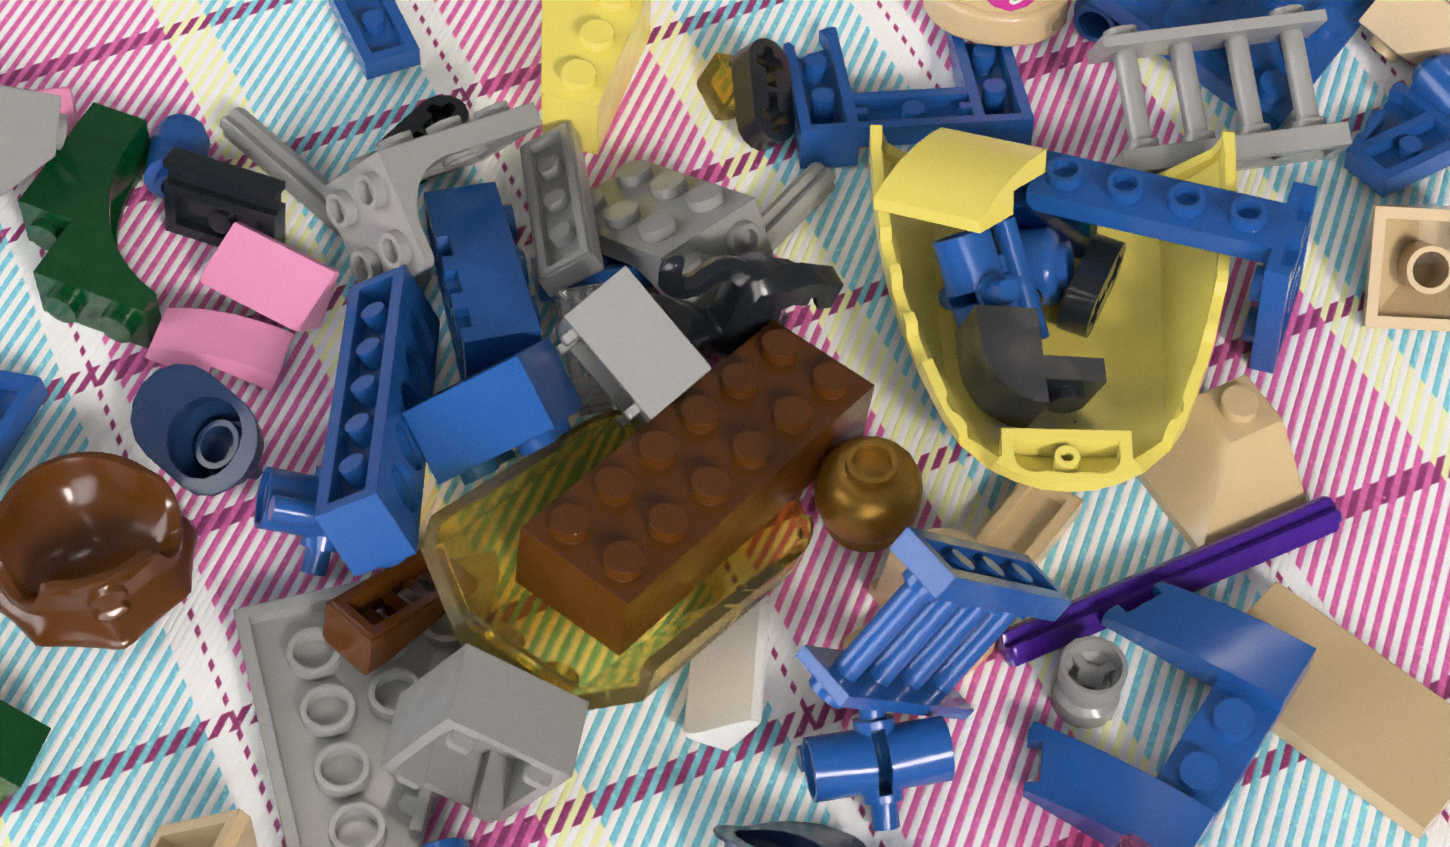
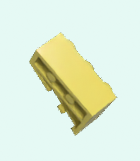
[541,0,651,155]

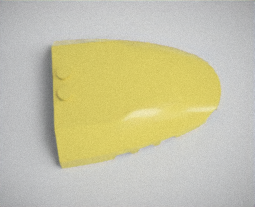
[869,125,1237,492]

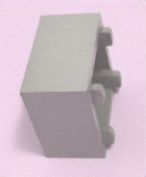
[555,265,712,432]
[380,643,589,823]

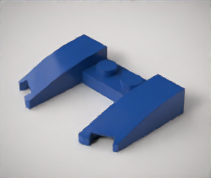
[783,27,1034,169]
[1023,581,1317,847]

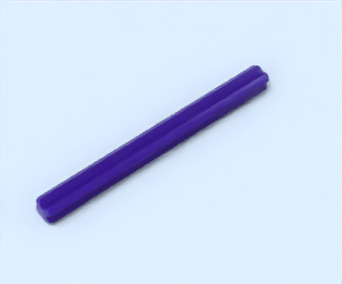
[996,496,1343,667]

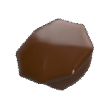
[0,451,199,650]

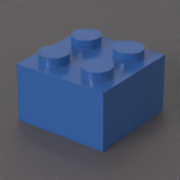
[402,337,584,486]

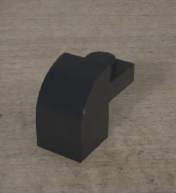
[955,305,1107,428]

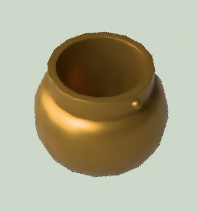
[814,436,924,552]

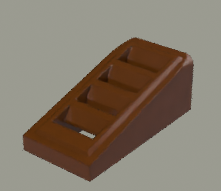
[323,544,474,675]

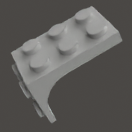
[321,100,543,283]
[590,159,774,358]

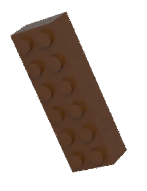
[515,320,875,656]

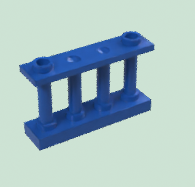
[795,527,1072,720]

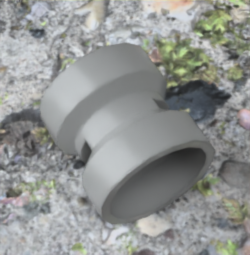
[1051,636,1128,729]

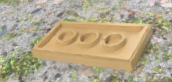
[1246,581,1450,840]

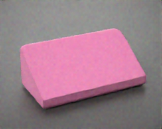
[199,221,340,332]

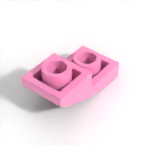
[145,308,294,391]

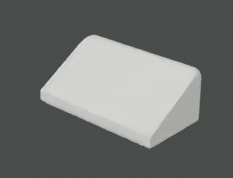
[683,602,770,751]

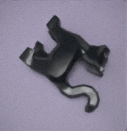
[651,250,844,359]

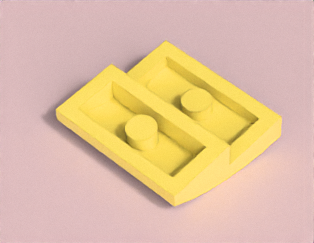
[874,127,1047,233]

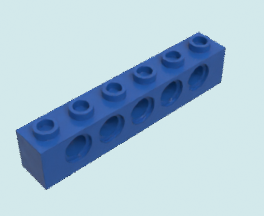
[314,264,440,577]

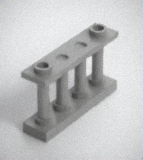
[1087,4,1352,174]

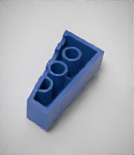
[423,181,542,380]

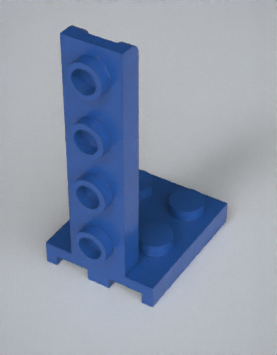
[1026,150,1318,374]

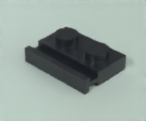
[163,147,286,247]

